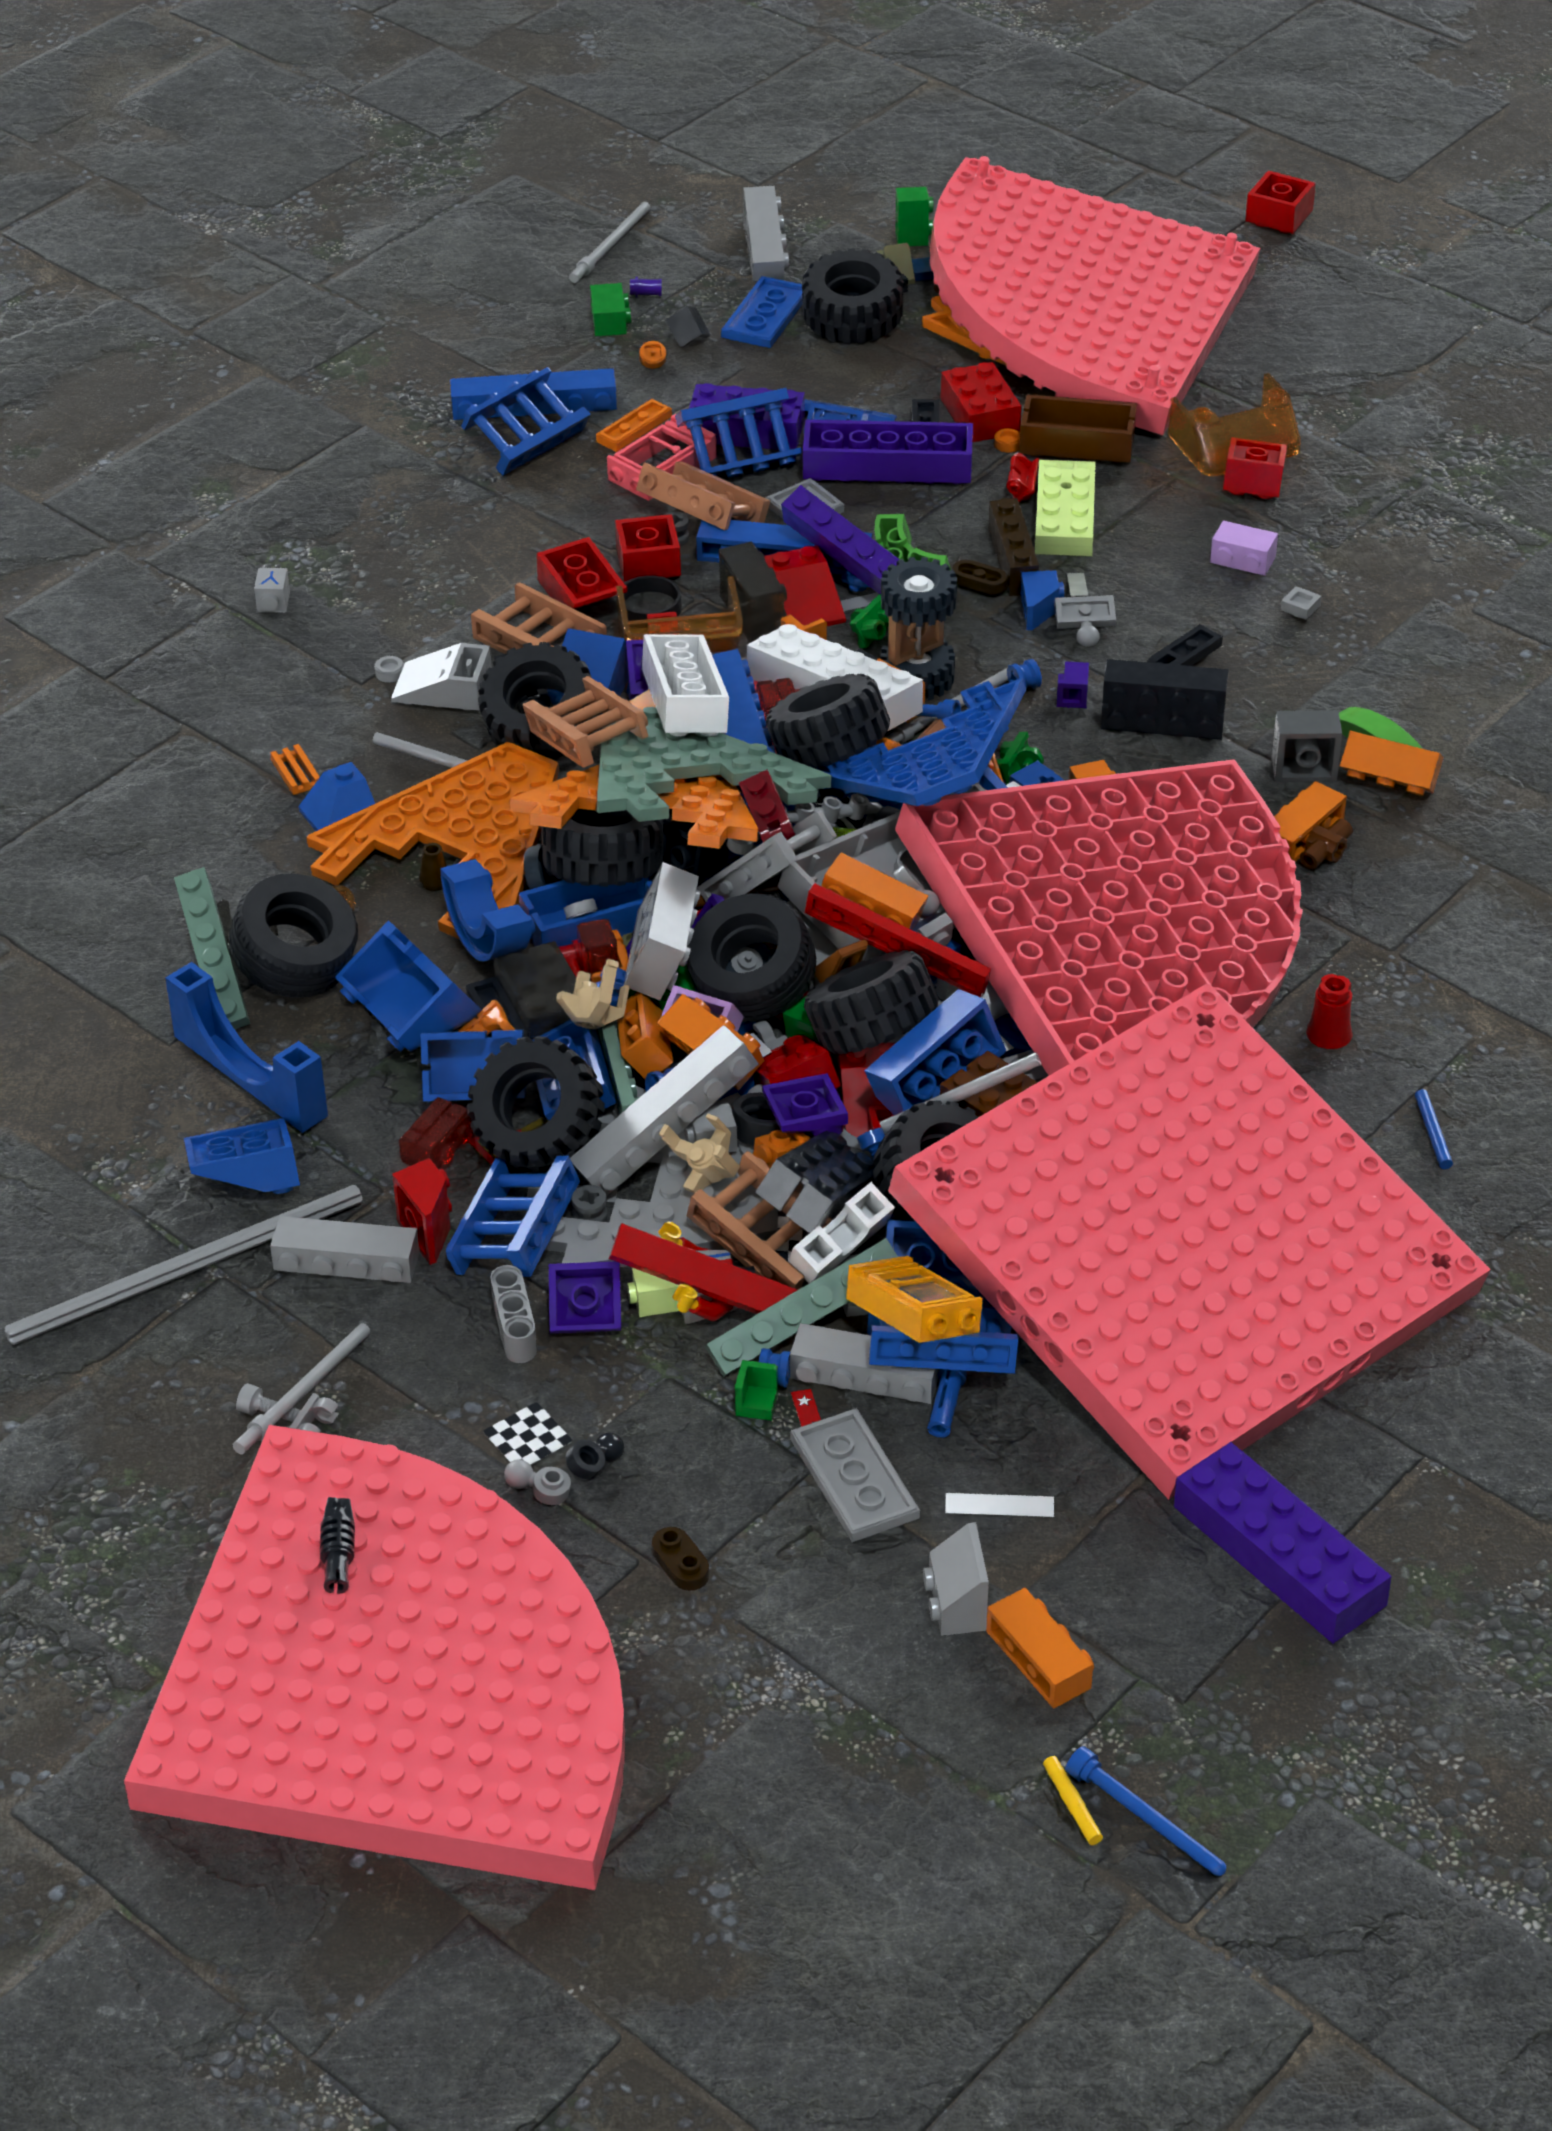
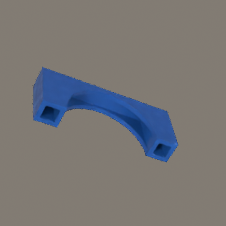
[165,962,328,1133]

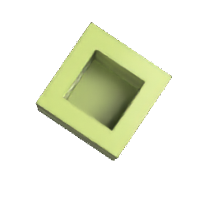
[627,1268,679,1317]

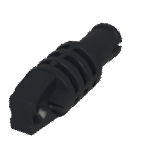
[320,1497,355,1594]

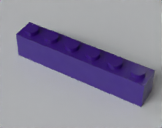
[781,485,900,594]

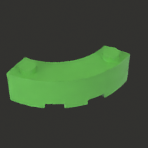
[875,514,951,570]

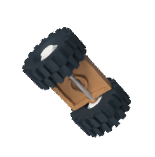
[880,557,957,701]

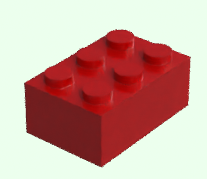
[941,362,1021,443]

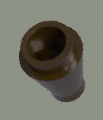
[419,843,447,891]

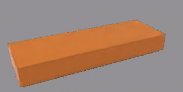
[596,399,672,452]

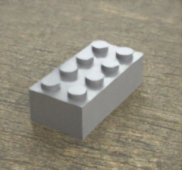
[623,862,701,1000]

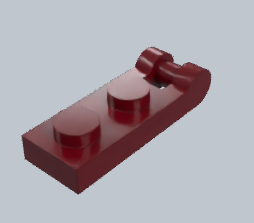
[739,769,796,842]

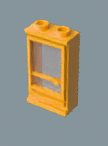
[846,1256,983,1343]

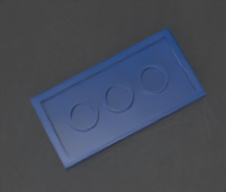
[721,276,803,348]

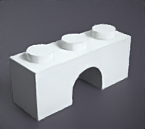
[789,1182,895,1283]

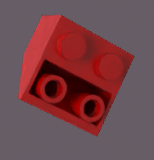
[754,1035,841,1089]

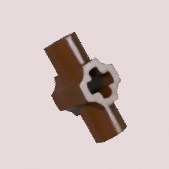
[1300,819,1353,869]

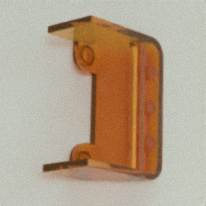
[1168,373,1301,476]
[616,576,743,652]

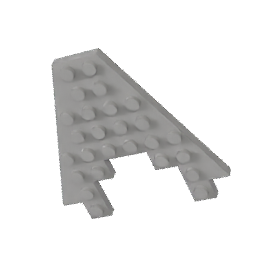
[545,1086,805,1267]

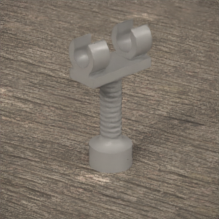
[236,1383,339,1433]

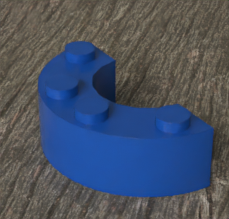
[440,859,535,962]

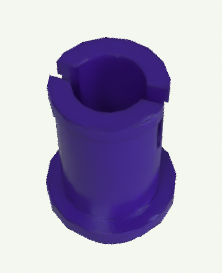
[630,276,662,298]

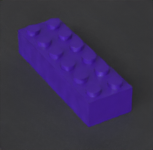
[803,419,973,484]
[1174,1442,1392,1644]

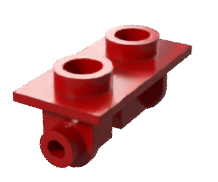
[1006,453,1039,502]

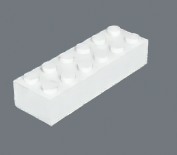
[747,624,923,731]
[642,634,729,736]

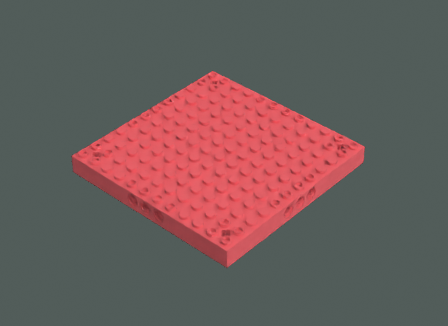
[888,983,1491,1500]

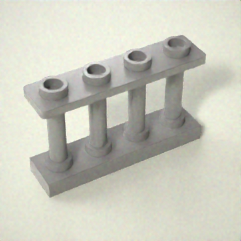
[697,810,837,902]

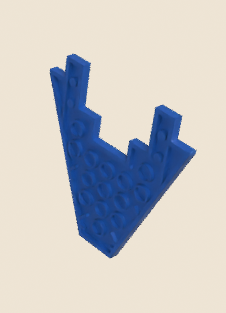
[817,678,1026,806]

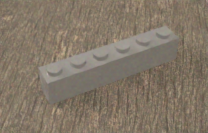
[570,1025,759,1197]

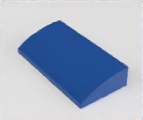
[532,1019,617,1120]

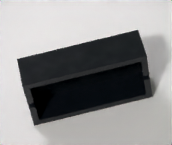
[1101,659,1229,740]
[755,1130,875,1234]

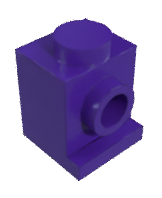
[1057,661,1089,708]

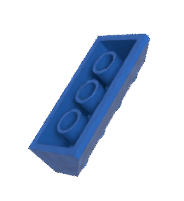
[864,989,1006,1115]

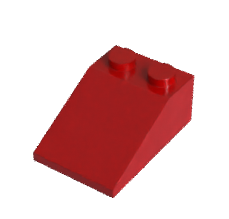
[537,537,627,609]
[763,545,846,626]
[838,1042,897,1137]

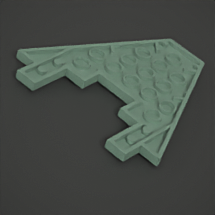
[596,707,831,822]

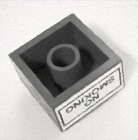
[1272,710,1342,782]

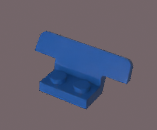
[803,399,897,434]

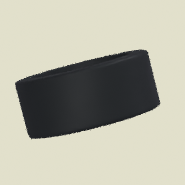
[732,1092,781,1146]

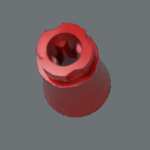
[1306,974,1353,1049]

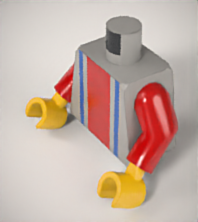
[658,1222,756,1324]

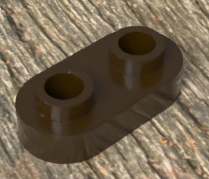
[952,560,1007,595]
[652,1527,709,1591]

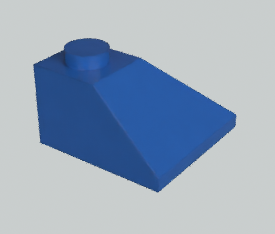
[299,762,376,831]

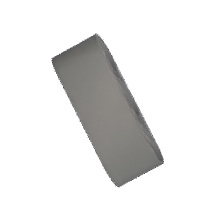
[490,1265,537,1363]

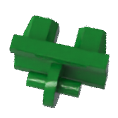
[850,594,889,648]
[997,732,1044,784]

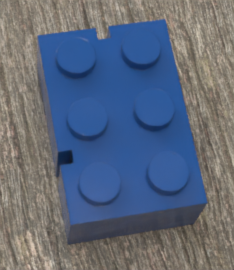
[420,1029,526,1101]

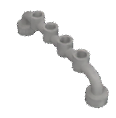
[727,793,883,855]

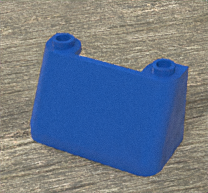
[335,920,482,1052]

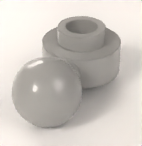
[893,864,940,916]
[504,1459,571,1505]

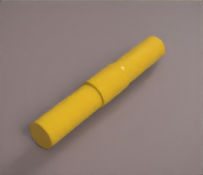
[1043,1756,1103,1845]

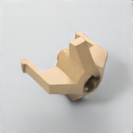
[556,959,629,1029]
[659,1114,740,1193]

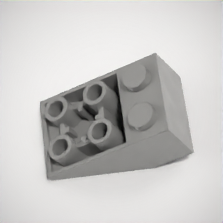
[391,643,492,711]

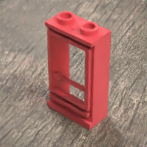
[607,414,717,501]

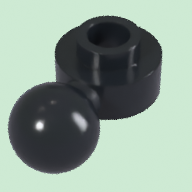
[566,1432,624,1479]

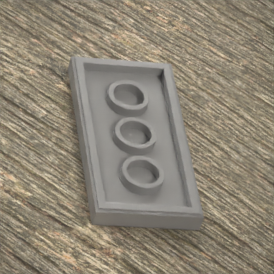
[790,1408,920,1542]

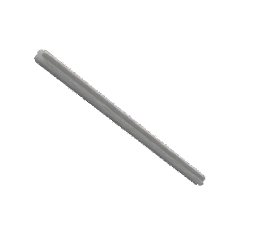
[4,1185,363,1345]

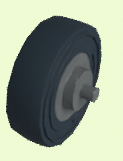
[524,844,562,889]

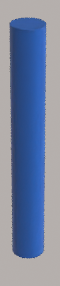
[1415,1089,1453,1169]

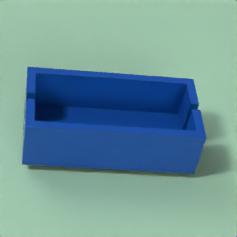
[519,878,652,961]

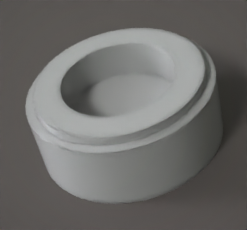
[375,656,404,683]
[563,898,598,920]

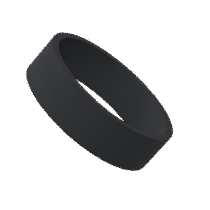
[617,576,681,628]

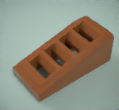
[815,940,869,983]

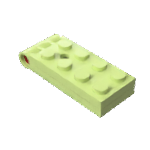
[1035,460,1095,556]

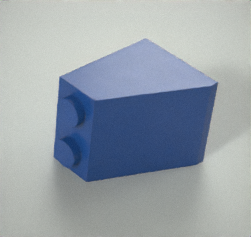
[547,628,628,715]

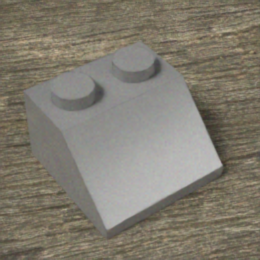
[923,1522,989,1636]

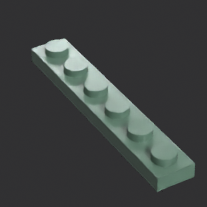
[174,867,251,1029]
[597,1020,640,1115]
[705,1238,898,1377]

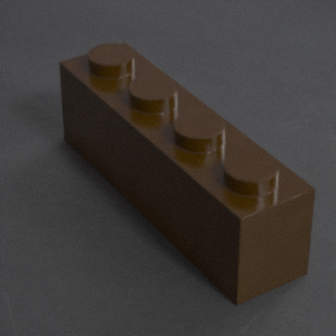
[989,498,1039,596]

